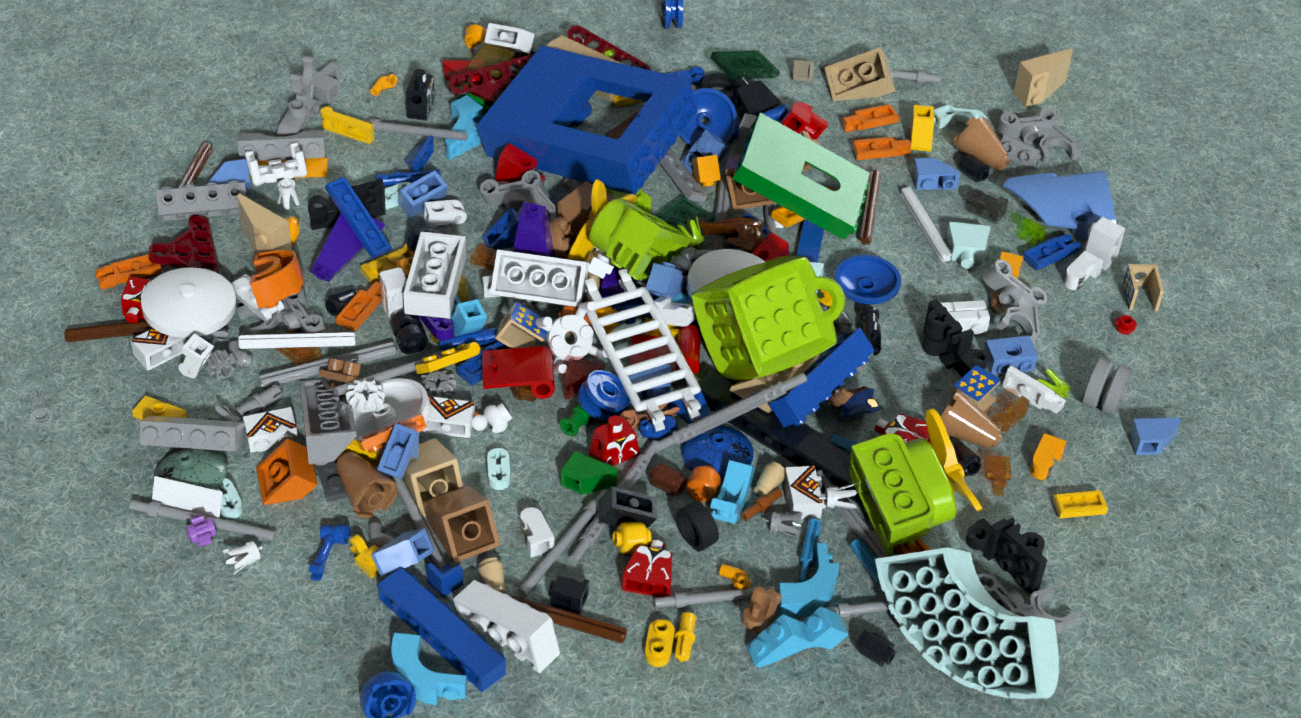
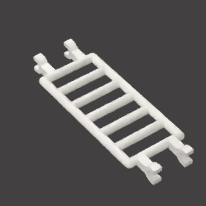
[585,269,701,432]

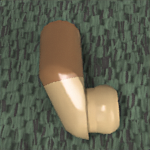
[991,290,1009,315]

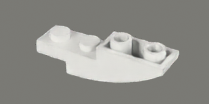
[583,246,614,278]

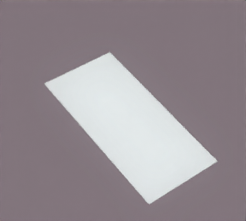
[152,476,223,518]

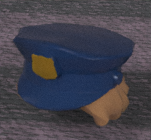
[829,386,883,423]

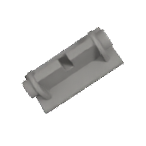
[1001,134,1042,169]

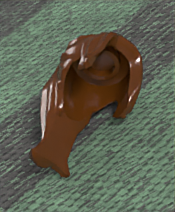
[699,217,765,253]

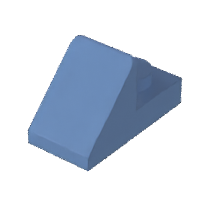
[377,423,419,479]

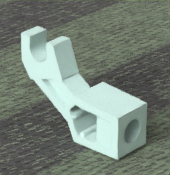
[934,104,987,129]

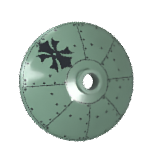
[153,448,228,490]

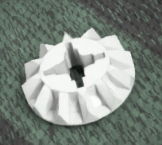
[346,377,385,412]

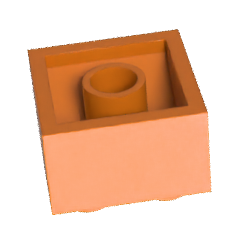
[256,439,318,505]

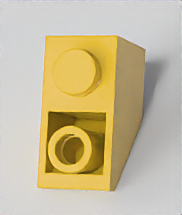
[910,105,934,152]

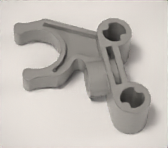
[277,56,320,137]
[997,109,1080,163]
[480,170,558,222]
[983,259,1047,344]
[236,288,327,335]
[977,573,1078,633]

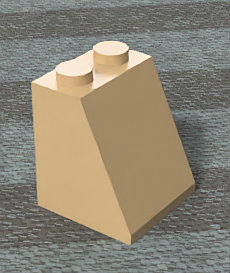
[403,438,463,518]

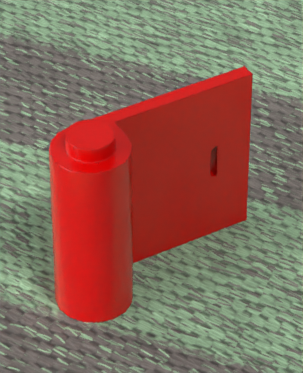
[629,325,701,375]
[482,346,555,399]

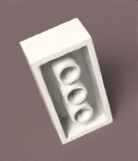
[403,232,466,319]

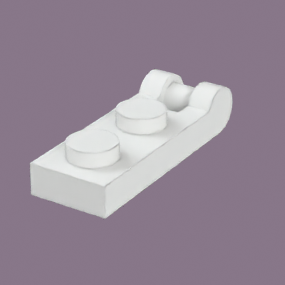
[231,274,284,322]

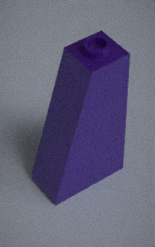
[513,201,556,258]
[309,212,385,282]

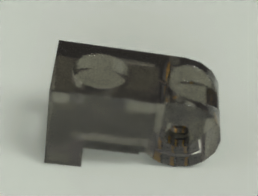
[965,189,1008,224]

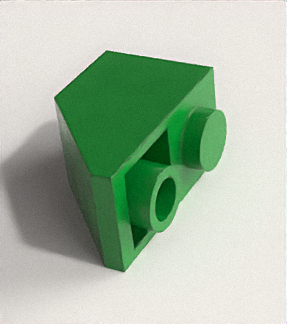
[561,451,618,494]

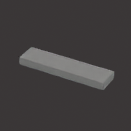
[660,148,707,202]

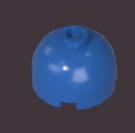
[360,671,416,718]

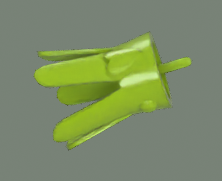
[677,216,705,250]
[1037,369,1070,398]

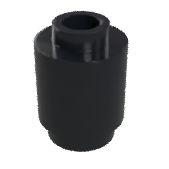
[959,154,990,183]
[855,630,896,666]

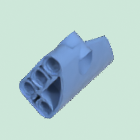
[1003,170,1116,240]

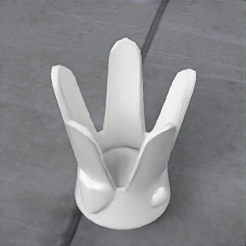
[277,179,299,209]
[819,483,857,509]
[222,541,263,574]

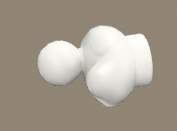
[472,403,513,434]

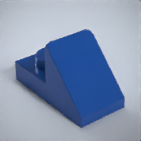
[482,207,520,252]

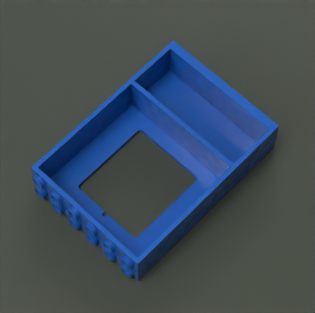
[476,46,697,195]

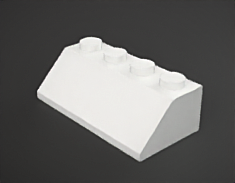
[490,250,589,307]

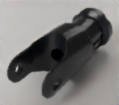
[860,307,881,356]

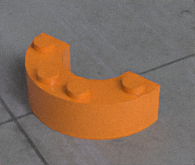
[250,250,305,309]

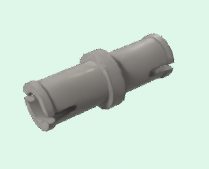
[234,384,283,420]

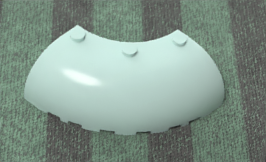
[875,547,1059,699]

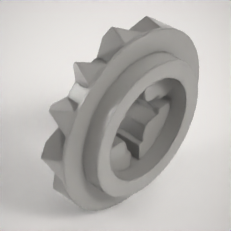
[418,370,456,398]

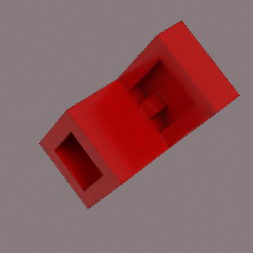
[781,102,829,140]

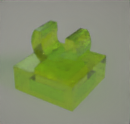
[1020,217,1047,246]

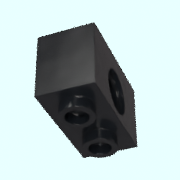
[598,486,657,528]

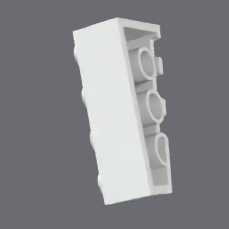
[453,580,560,674]

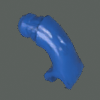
[639,416,679,439]

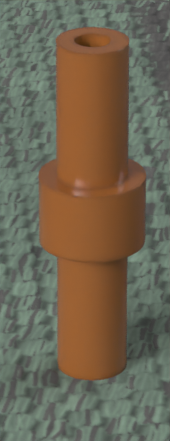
[740,488,783,521]

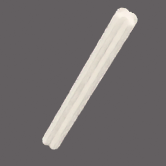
[901,186,952,262]
[238,332,356,349]

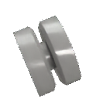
[1083,357,1133,416]

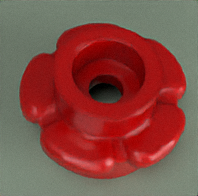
[1114,315,1137,335]

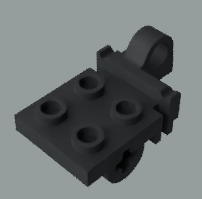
[308,180,386,230]
[922,299,988,377]
[965,517,1047,595]

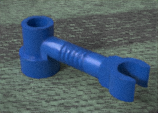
[308,524,350,581]

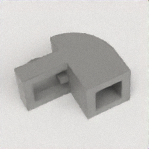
[313,62,340,106]

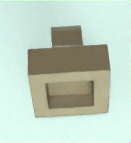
[792,59,814,81]

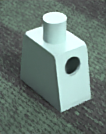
[946,222,990,269]

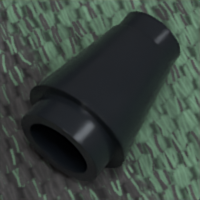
[325,289,357,316]
[953,442,981,476]

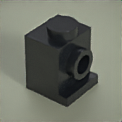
[548,575,589,614]

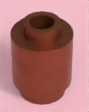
[649,463,687,495]

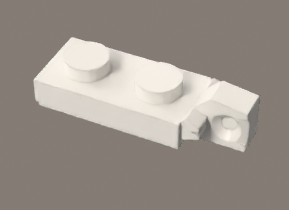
[1002,366,1066,414]

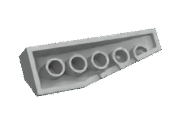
[300,378,357,465]

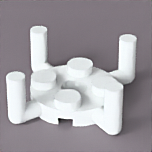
[245,142,307,186]
[535,302,608,374]

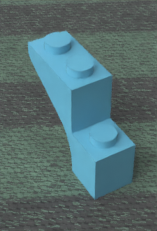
[445,95,483,160]
[746,607,849,667]

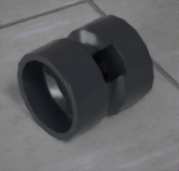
[390,312,428,355]

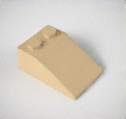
[825,47,896,101]
[1013,49,1073,107]
[237,193,292,254]

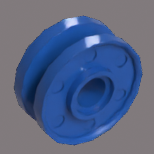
[661,0,683,29]
[577,370,630,422]

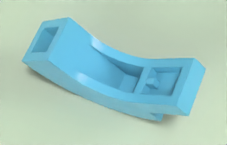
[450,294,487,336]
[710,460,755,524]
[778,543,839,618]
[391,633,467,705]

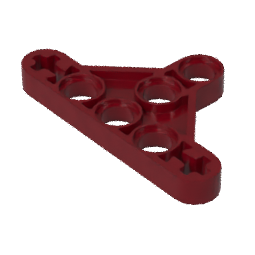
[567,25,651,70]
[448,54,534,105]
[148,215,220,274]

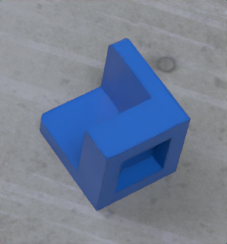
[426,563,463,598]

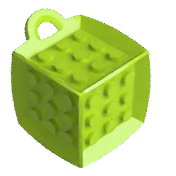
[692,255,845,381]

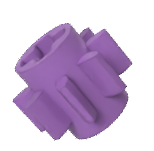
[185,515,216,547]

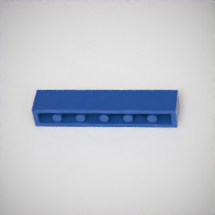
[769,328,875,427]
[377,567,506,692]

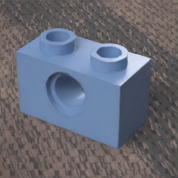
[398,170,448,218]
[984,335,1038,375]

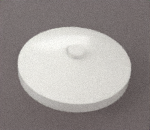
[687,249,765,301]
[141,268,236,338]
[345,378,430,446]

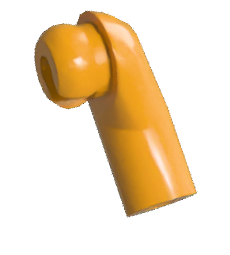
[370,74,398,96]
[719,564,751,589]

